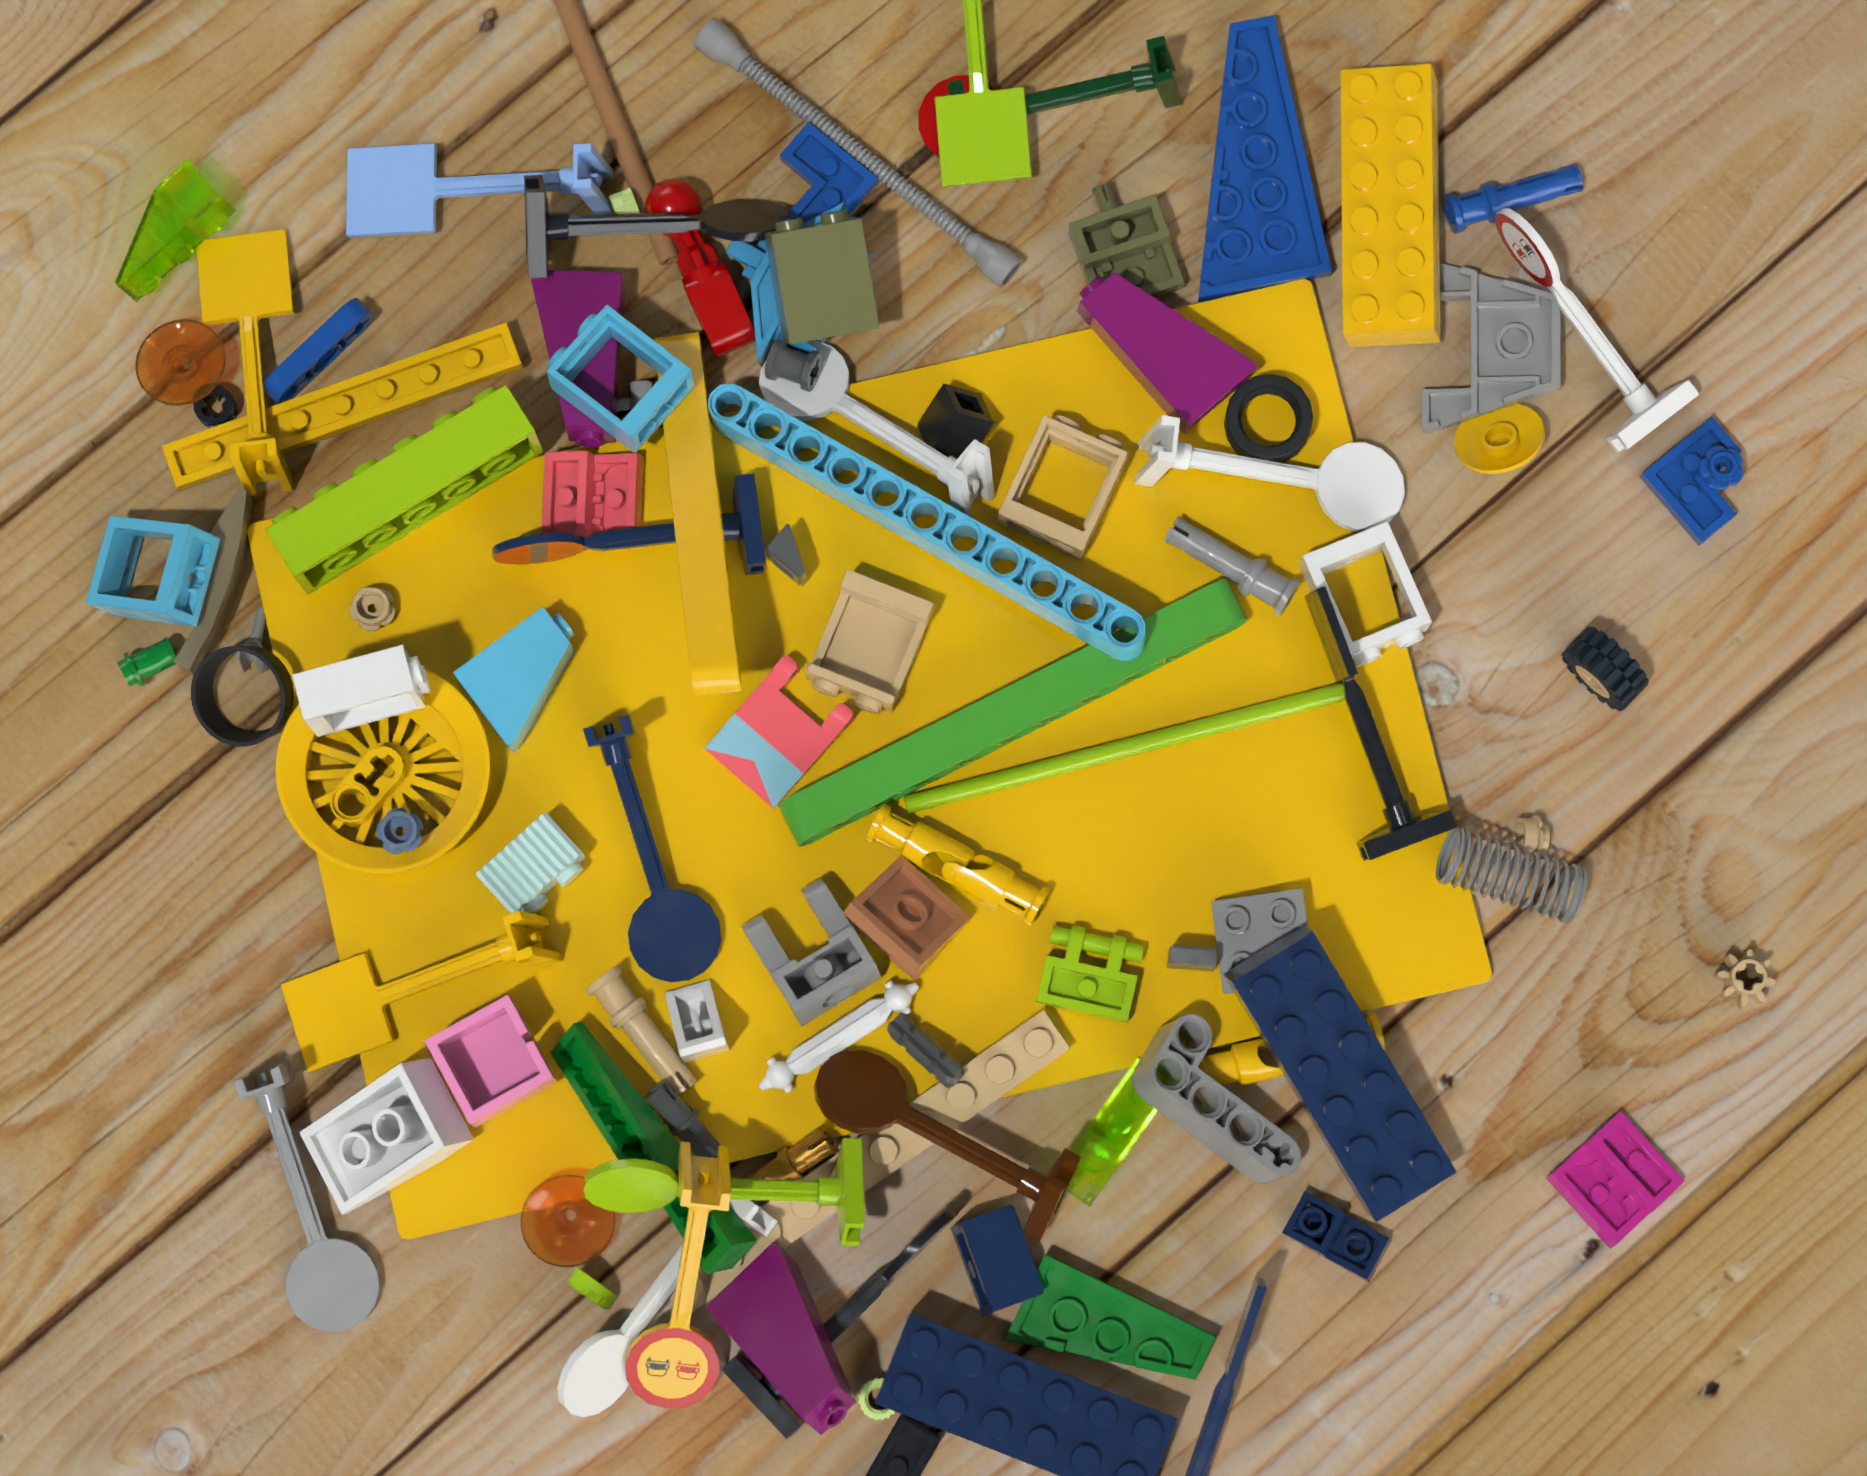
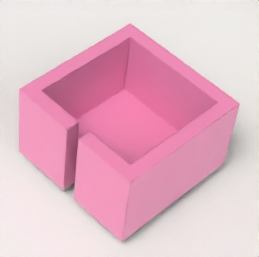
[424,995,558,1128]

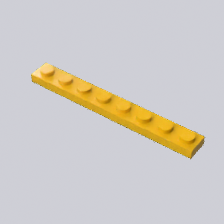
[162,322,523,492]

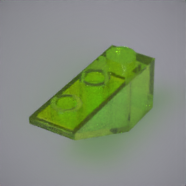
[115,159,236,302]
[1067,1056,1166,1207]

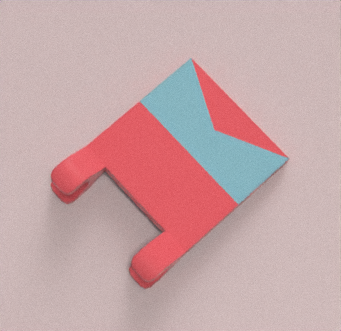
[704,655,855,809]

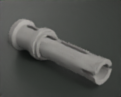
[1164,516,1301,616]

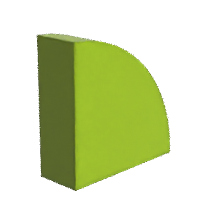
[568,1268,619,1310]

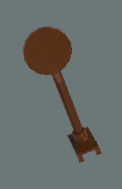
[814,1051,1082,1241]

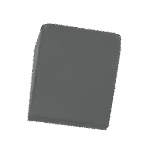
[766,524,807,586]

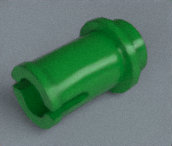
[117,637,177,687]

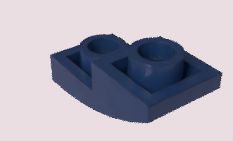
[1282,1191,1391,1282]

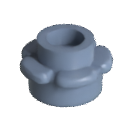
[376,808,423,855]

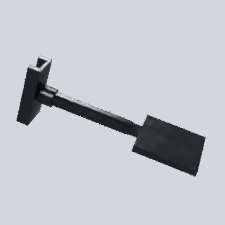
[1304,586,1457,861]

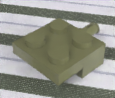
[1069,183,1185,297]

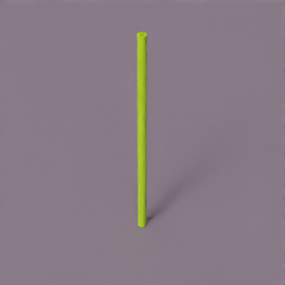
[904,683,1345,814]

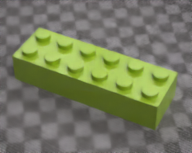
[265,385,543,595]

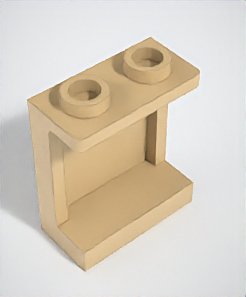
[805,569,933,714]

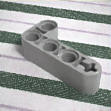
[1132,1014,1301,1184]

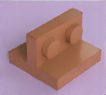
[843,855,971,981]

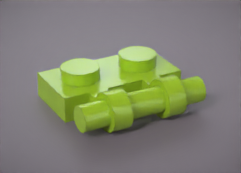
[1036,925,1144,1023]

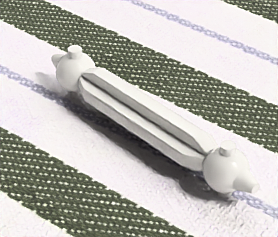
[758,980,919,1093]

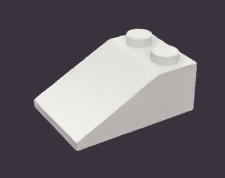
[299,1058,474,1215]

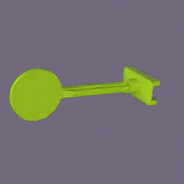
[583,1138,865,1246]

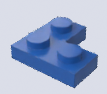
[779,122,878,224]
[1640,417,1741,546]

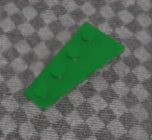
[1005,1253,1216,1380]

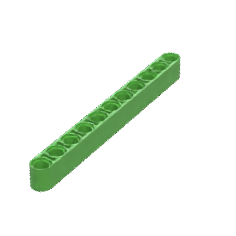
[778,579,1248,847]

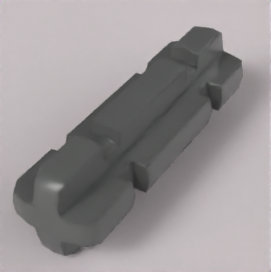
[887,1014,964,1088]

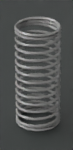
[1436,826,1588,924]

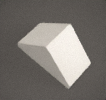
[665,980,729,1063]

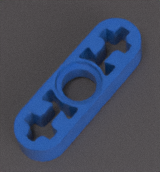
[263,298,374,404]

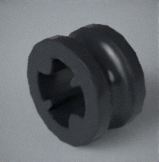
[193,385,238,428]

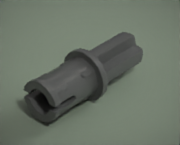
[644,1079,721,1158]

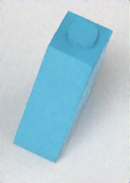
[453,607,575,753]

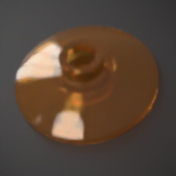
[135,319,226,406]
[521,1174,615,1267]

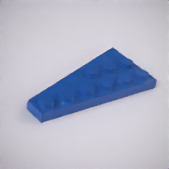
[1198,15,1332,302]

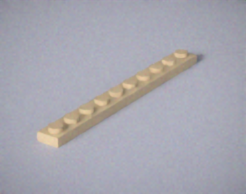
[668,1009,1070,1312]

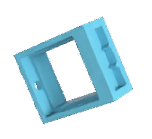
[546,305,695,453]
[86,516,221,627]

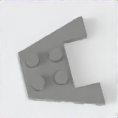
[1422,262,1561,433]

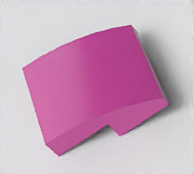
[1546,1111,1685,1249]

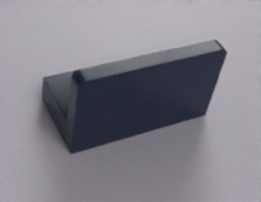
[951,1205,1044,1317]

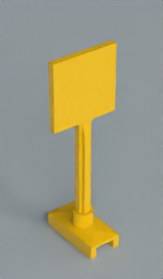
[196,229,294,496]
[280,911,562,1073]

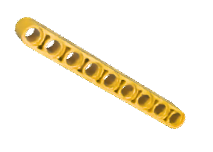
[654,332,742,697]

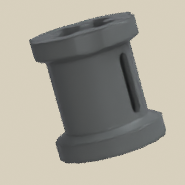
[765,340,823,392]

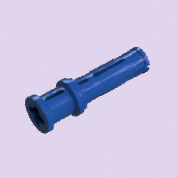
[1443,163,1583,234]

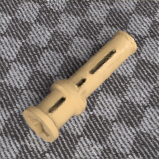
[585,965,698,1096]

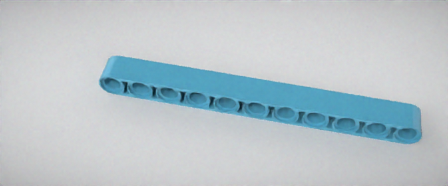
[708,383,1146,661]

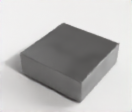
[1167,945,1218,972]

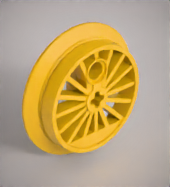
[275,670,491,874]

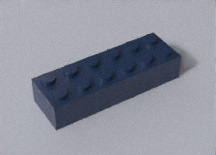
[1223,925,1457,1222]
[874,1313,1177,1476]

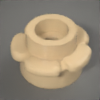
[349,586,395,631]
[1512,815,1550,861]

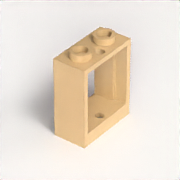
[998,415,1128,560]

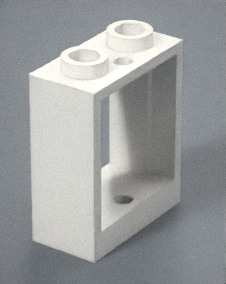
[1299,521,1432,667]
[292,645,430,737]

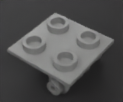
[1211,888,1308,994]

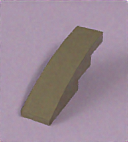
[174,487,254,676]

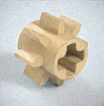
[1714,949,1776,1009]

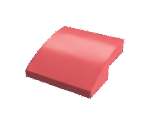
[541,450,644,537]

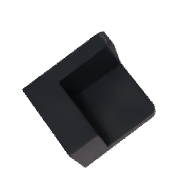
[918,383,994,459]

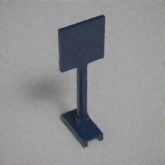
[1185,1276,1267,1476]

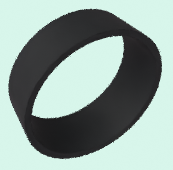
[191,646,294,747]

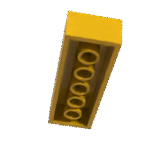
[1341,64,1441,348]

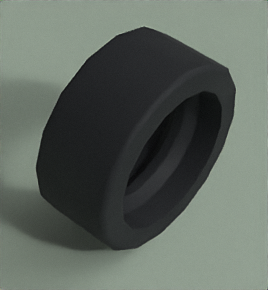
[1224,374,1313,463]

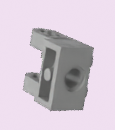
[741,878,881,1027]

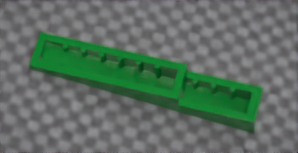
[550,1022,757,1274]

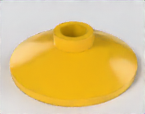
[1453,403,1545,474]

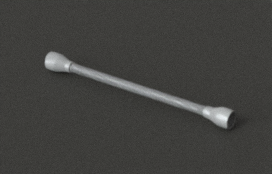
[694,18,1023,288]

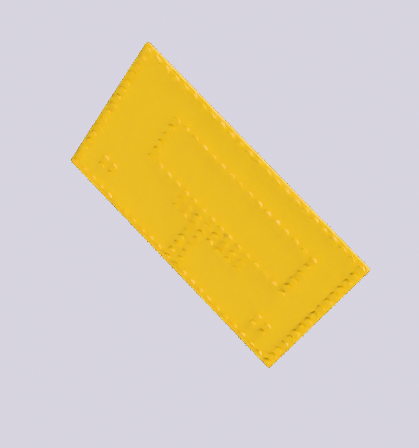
[247,279,1492,1240]

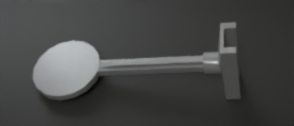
[233,1060,380,1333]

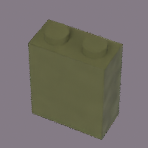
[764,210,880,344]

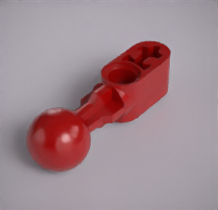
[645,179,756,358]

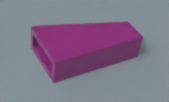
[531,270,625,448]
[1077,272,1258,434]
[705,1242,856,1435]

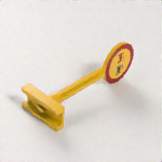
[625,1141,731,1409]

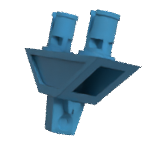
[726,202,872,367]

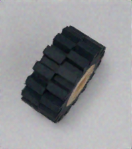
[1562,627,1649,711]

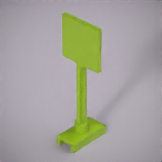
[935,0,1032,188]

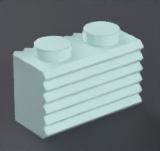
[475,812,586,914]

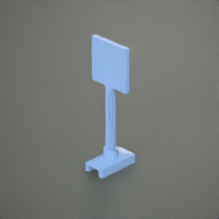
[346,143,613,238]

